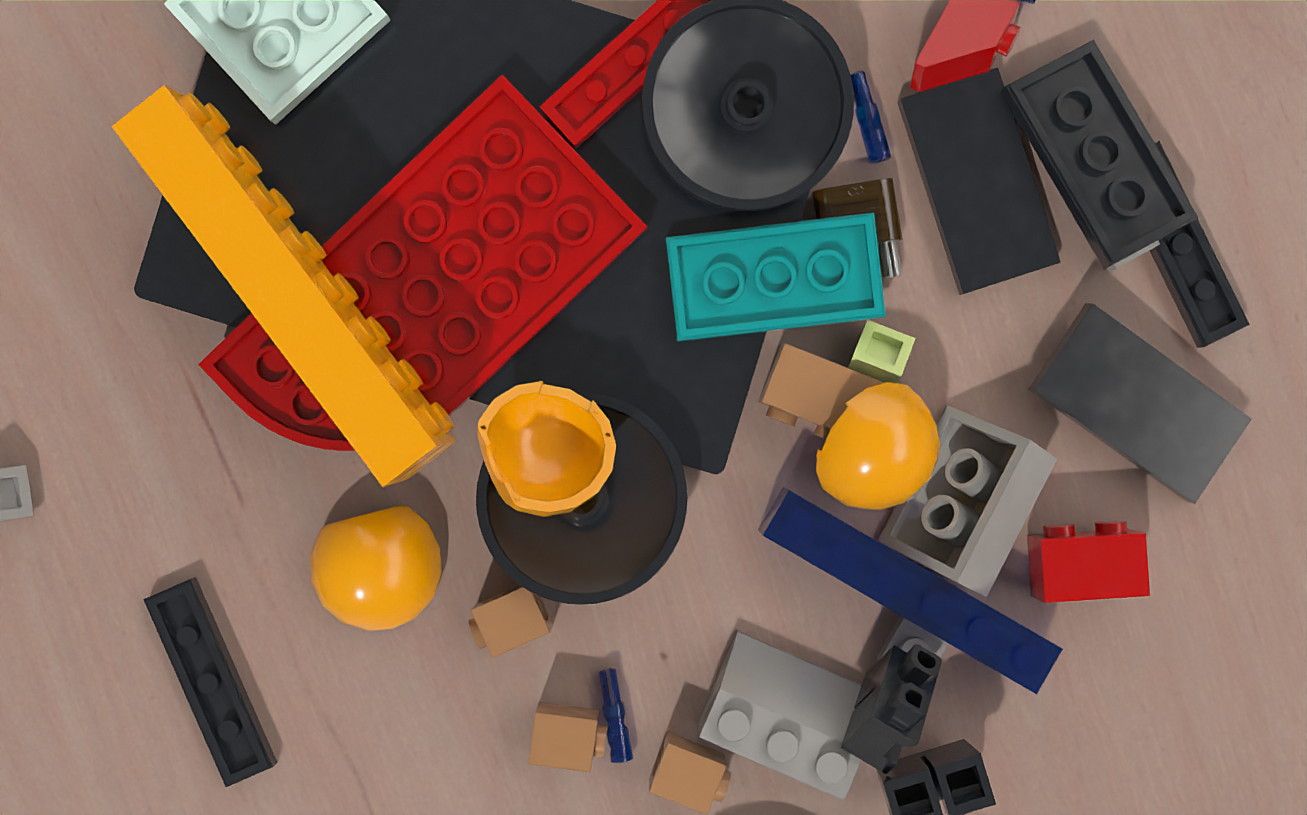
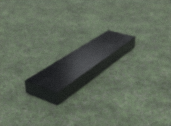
[1149,141,1250,348]
[143,577,278,787]

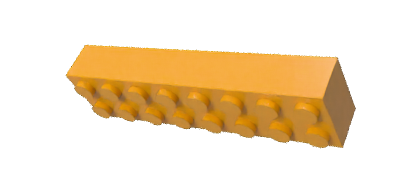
[111,85,457,487]

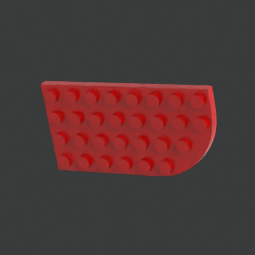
[198,75,647,451]

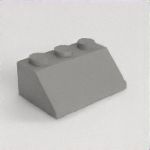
[878,405,1057,597]
[697,631,862,800]

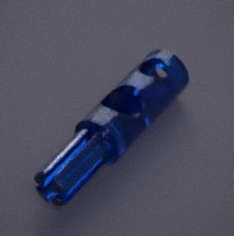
[851,71,892,164]
[599,668,633,763]

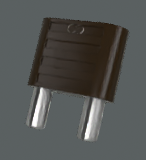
[812,178,903,278]

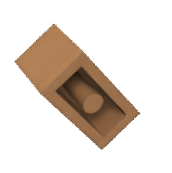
[758,343,882,439]

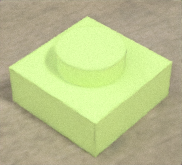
[848,320,916,383]

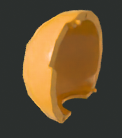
[477,381,616,517]
[816,382,940,510]
[310,505,442,631]

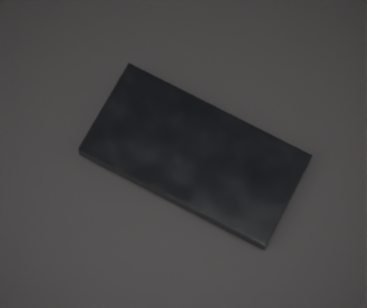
[1001,39,1199,270]
[897,67,1061,295]
[1028,303,1252,504]

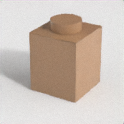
[468,585,553,658]
[528,702,607,773]
[649,732,731,815]

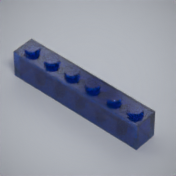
[758,487,1063,695]

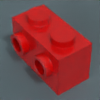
[1027,520,1150,603]

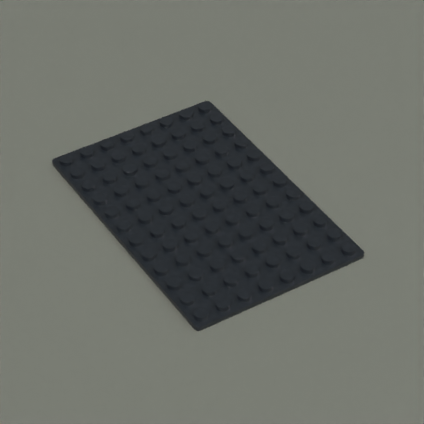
[134,0,811,474]

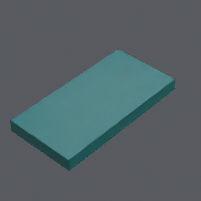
[666,213,886,342]

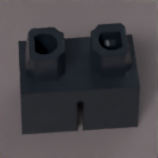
[841,644,942,774]
[876,739,996,815]

